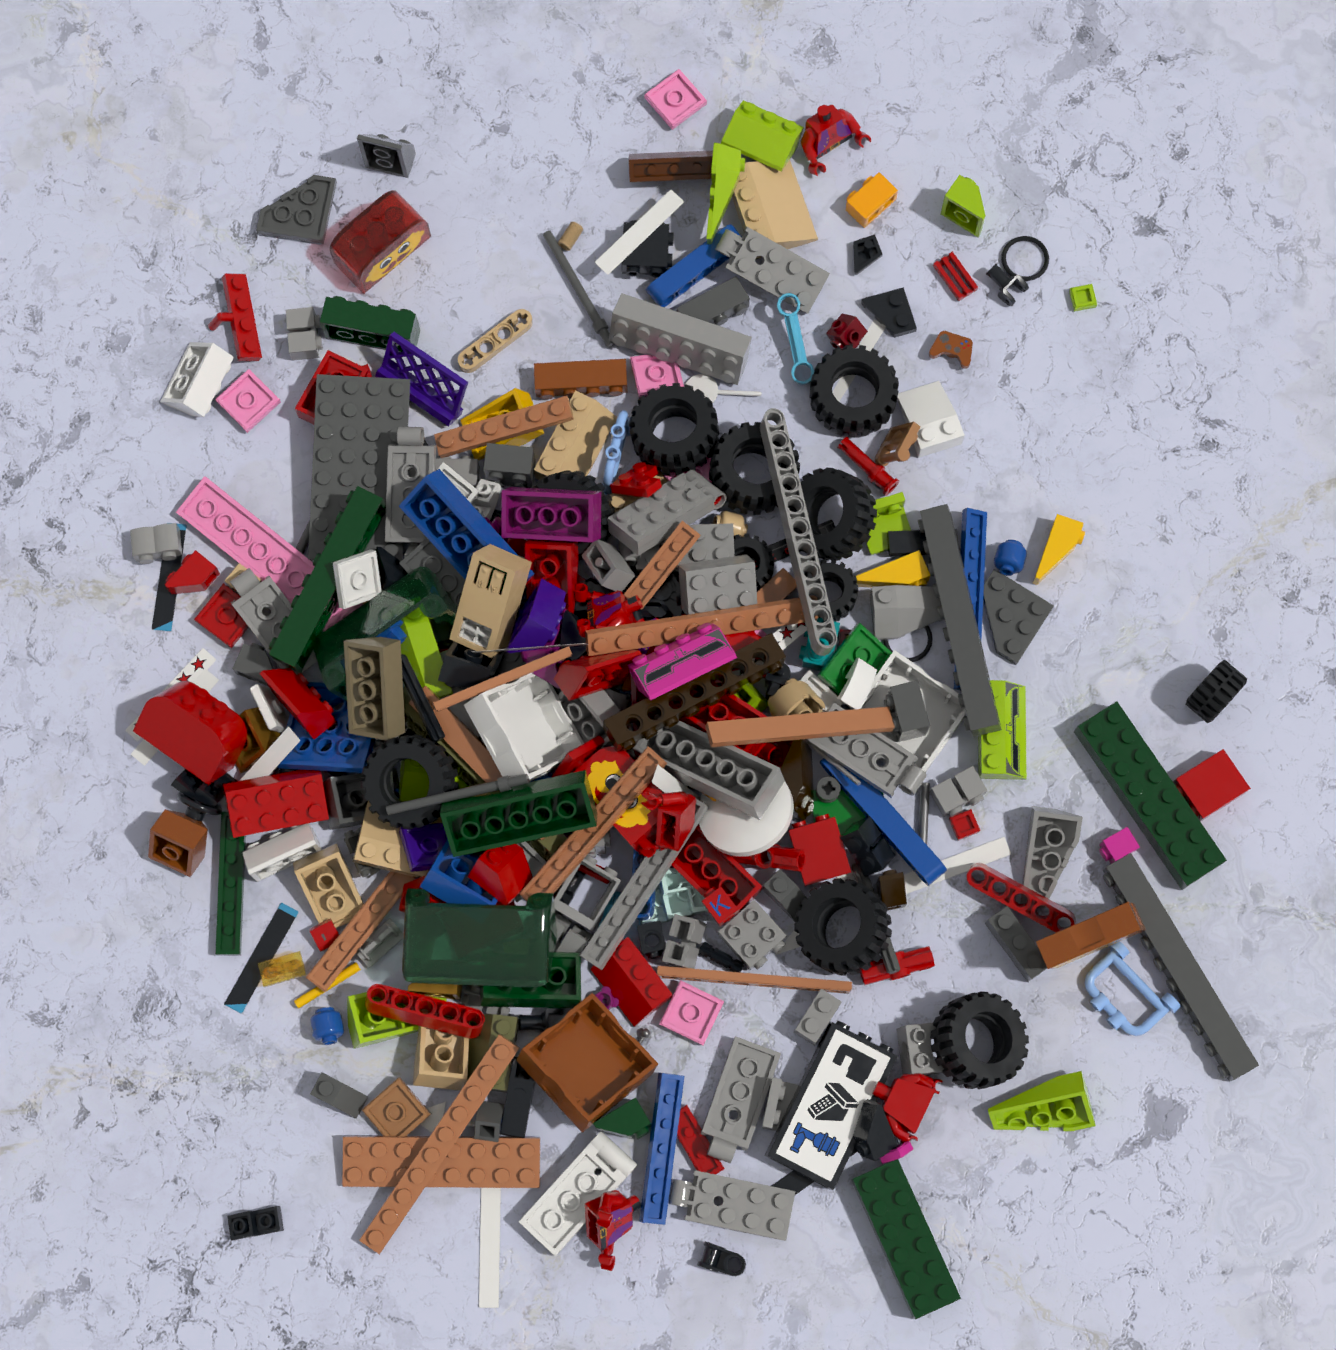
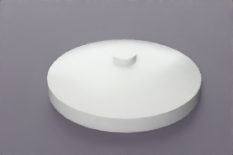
[699,782,794,857]

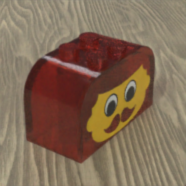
[329,190,431,294]

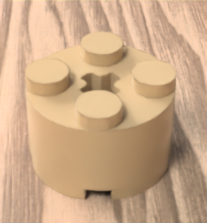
[768,678,825,716]

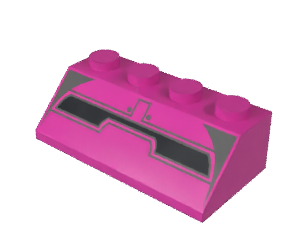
[627,623,737,700]

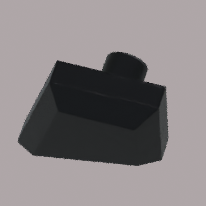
[853,234,883,275]

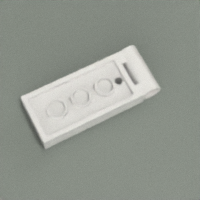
[519,1131,638,1256]

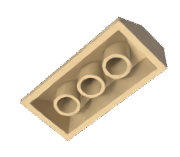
[534,390,617,480]

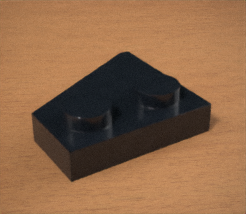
[861,287,917,338]

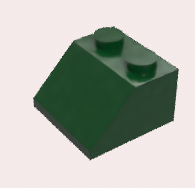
[593,1097,652,1140]

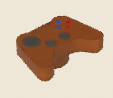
[929,331,973,369]

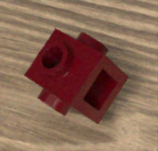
[826,313,868,350]

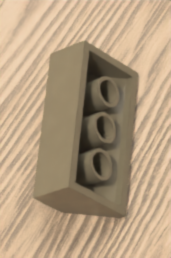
[344,637,405,741]

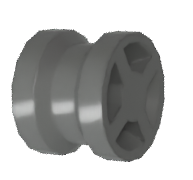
[816,776,840,803]

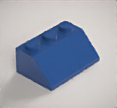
[420,839,498,924]

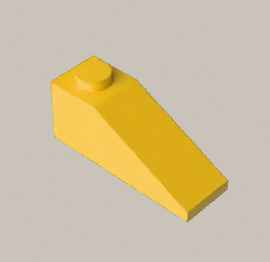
[1033,514,1085,585]
[856,550,931,588]

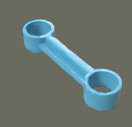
[777,293,814,385]

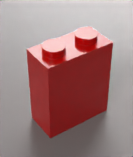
[1173,749,1251,822]
[788,814,851,886]

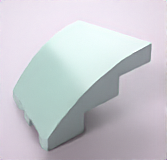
[639,868,708,924]

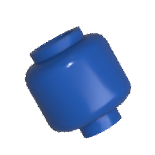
[994,539,1027,576]
[310,1007,344,1045]

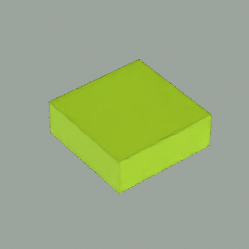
[1069,284,1097,312]

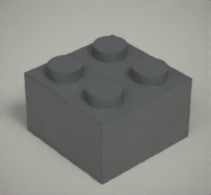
[483,443,536,488]
[884,680,930,742]

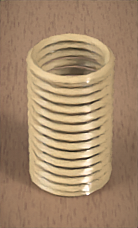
[558,222,583,251]

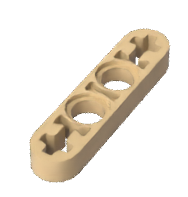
[458,309,533,373]

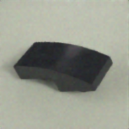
[227,1206,284,1240]

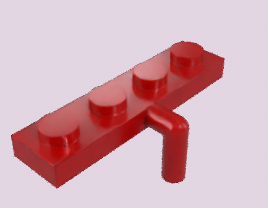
[208,273,262,361]

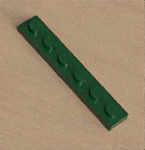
[215,811,246,956]

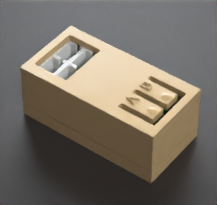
[449,544,532,658]

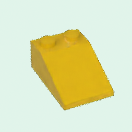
[460,388,544,461]

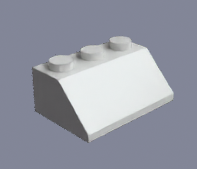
[160,342,234,417]
[242,823,322,882]

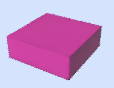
[880,1141,913,1164]

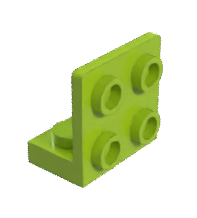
[866,492,911,555]

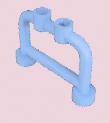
[602,410,631,495]
[1085,942,1181,1036]

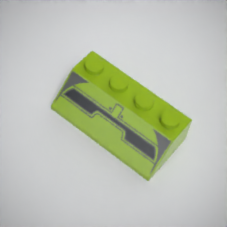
[978,680,1027,780]

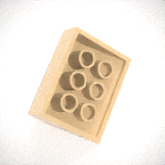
[732,160,818,259]
[352,801,443,878]

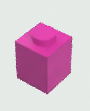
[1099,827,1140,864]

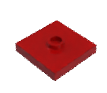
[194,583,249,649]
[552,736,605,777]

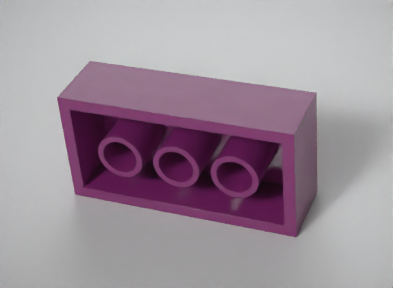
[501,487,601,542]

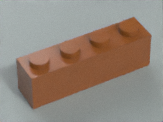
[534,359,628,399]

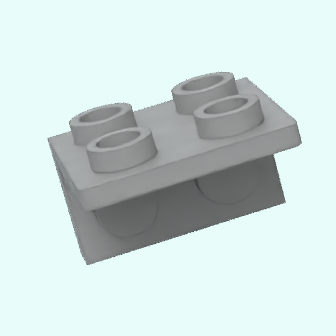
[762,1077,798,1131]

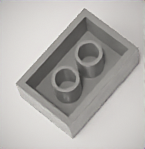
[678,555,757,615]

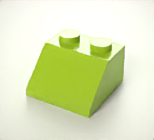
[940,175,986,237]

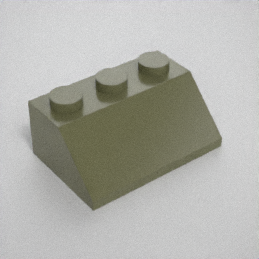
[463,1014,519,1093]

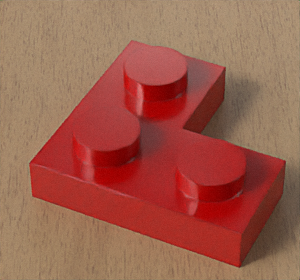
[610,462,662,498]

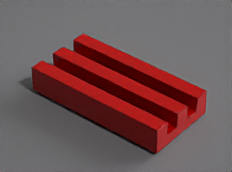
[933,251,978,301]

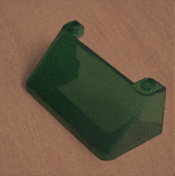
[313,567,457,701]
[402,888,557,988]

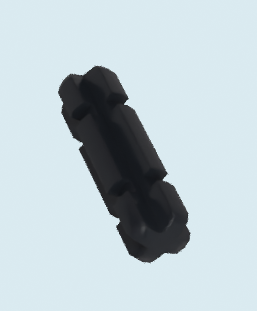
[699,942,744,973]

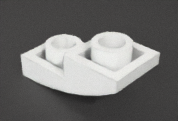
[472,479,501,520]
[837,657,877,710]

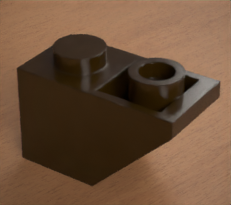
[876,870,907,911]

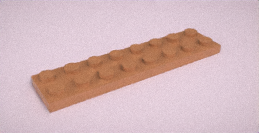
[342,1136,540,1188]

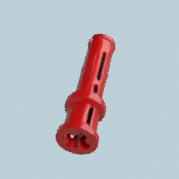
[837,437,899,496]

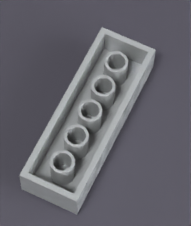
[609,293,752,385]
[633,713,785,820]

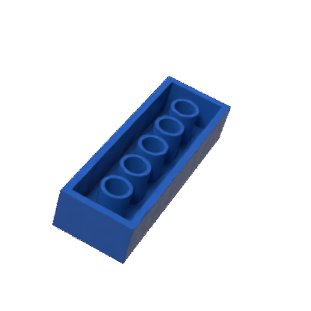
[399,469,535,583]

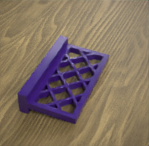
[375,332,468,427]

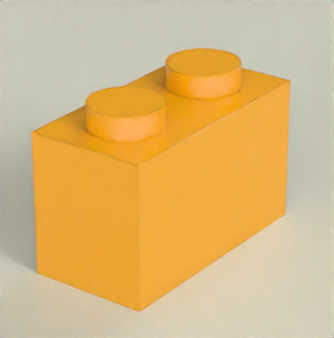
[846,172,898,228]

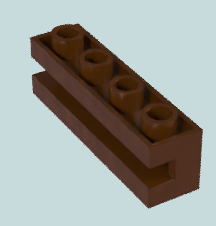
[629,151,713,182]

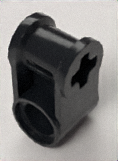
[697,1241,746,1277]

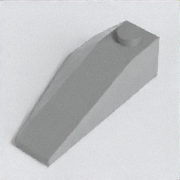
[869,585,944,640]
[1020,806,1083,908]

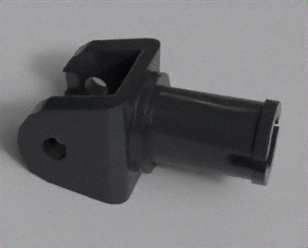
[986,264,1029,306]
[519,1008,564,1032]

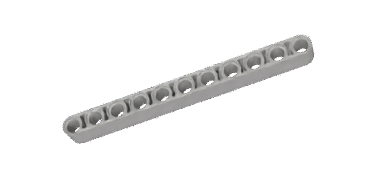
[760,408,837,656]

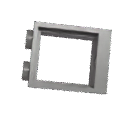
[548,855,621,931]

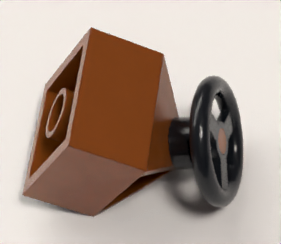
[148,792,222,877]

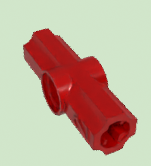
[732,844,806,871]
[860,946,935,986]

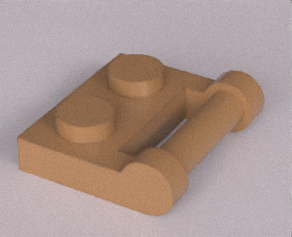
[875,422,921,466]

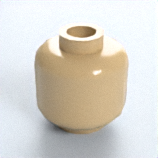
[712,511,748,538]

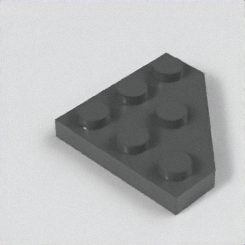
[256,175,337,244]
[983,569,1054,665]

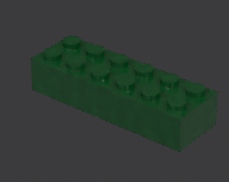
[440,770,598,857]
[851,1159,961,1320]

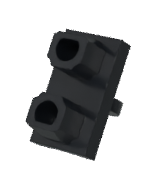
[765,663,791,700]

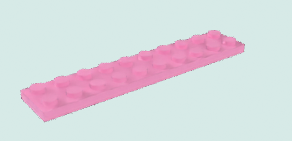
[176,476,378,639]

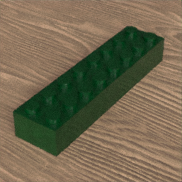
[268,486,386,673]
[1074,701,1227,890]

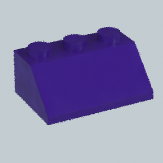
[507,578,566,653]

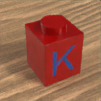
[702,887,739,926]

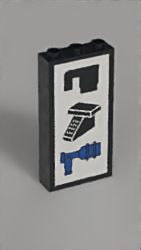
[764,1021,898,1190]

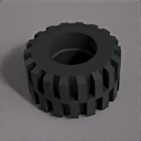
[734,534,774,592]
[798,559,858,622]
[1185,660,1247,723]

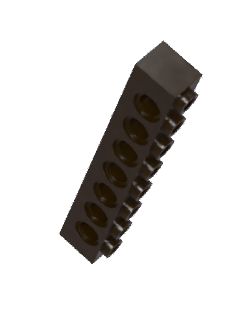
[602,633,786,752]

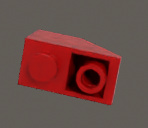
[165,550,220,594]

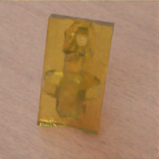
[257,951,307,987]

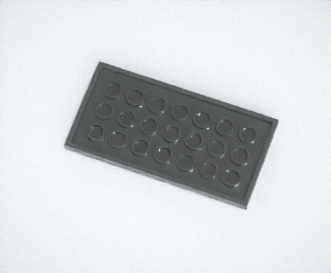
[308,374,410,561]

